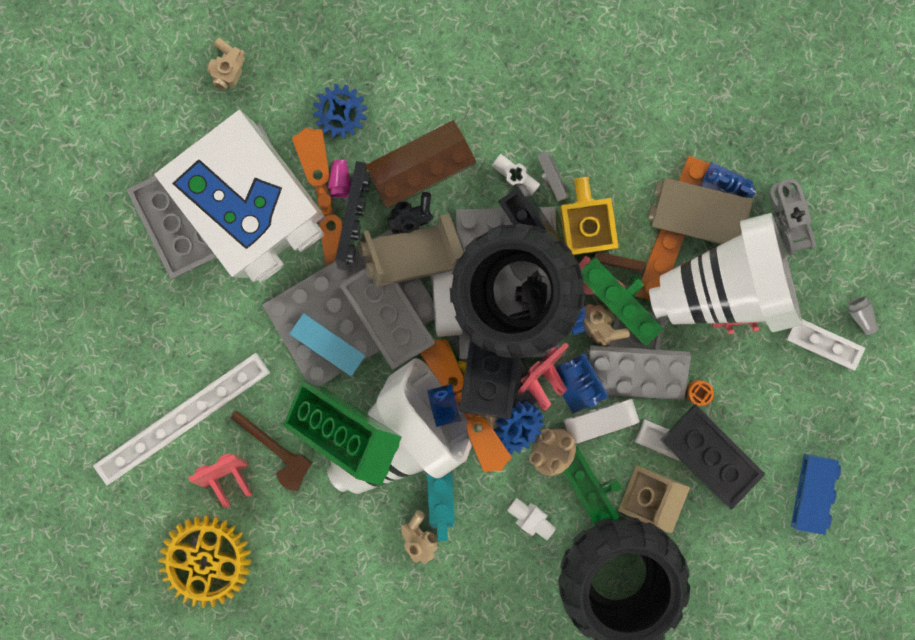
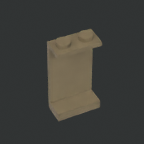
[647,178,753,244]
[358,214,464,287]

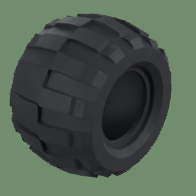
[449,224,585,358]
[558,516,690,640]

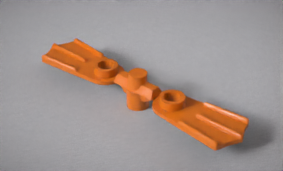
[292,128,343,267]
[420,339,512,473]

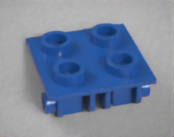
[701,162,756,198]
[555,353,609,414]

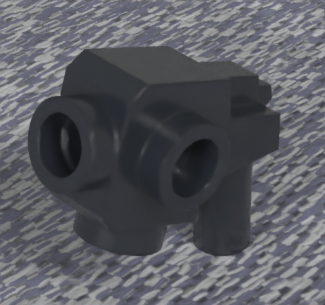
[387,192,433,234]
[509,276,548,320]

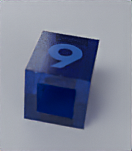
[427,384,461,427]

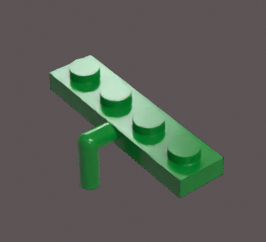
[581,256,664,346]
[563,447,621,525]

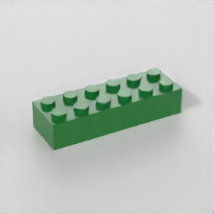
[283,380,402,486]

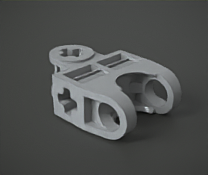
[769,179,816,256]

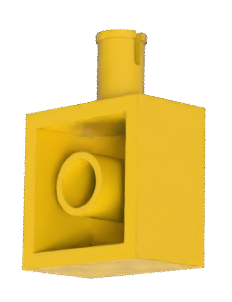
[559,177,619,255]

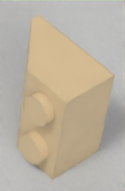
[618,465,690,533]

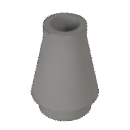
[848,296,879,335]

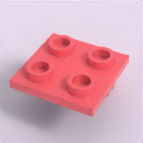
[518,342,569,411]
[188,454,252,508]

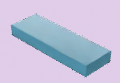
[289,313,366,376]

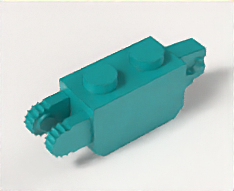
[427,471,455,541]

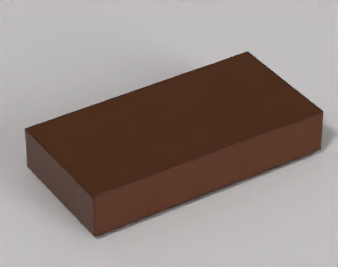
[593,252,645,272]

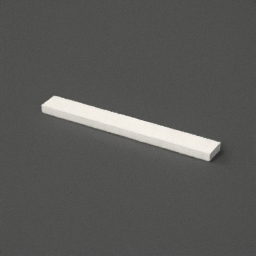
[93,353,270,486]

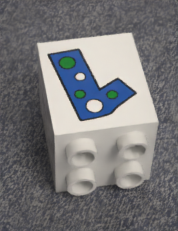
[154,110,326,283]

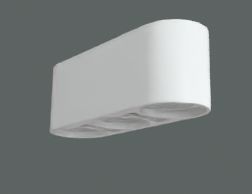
[431,271,463,337]
[563,398,640,444]

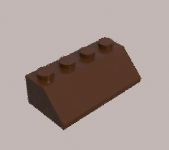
[366,120,476,209]

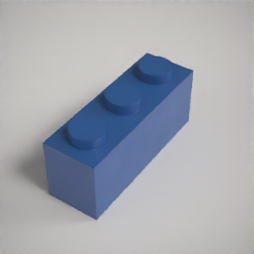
[791,453,841,535]

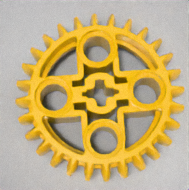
[158,515,252,608]

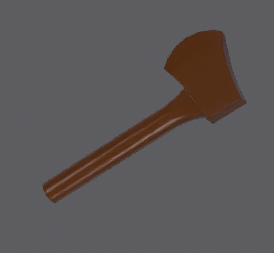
[231,411,313,491]

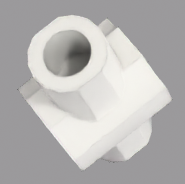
[491,154,540,196]
[507,498,556,541]

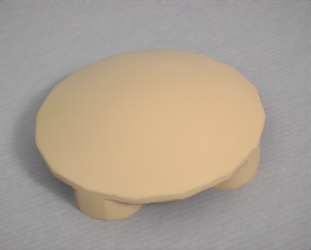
[529,428,576,476]

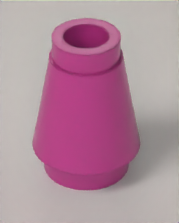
[328,160,351,198]

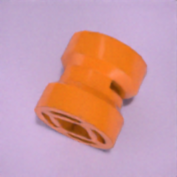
[686,380,714,406]

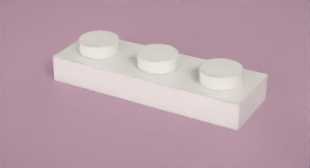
[785,319,865,371]

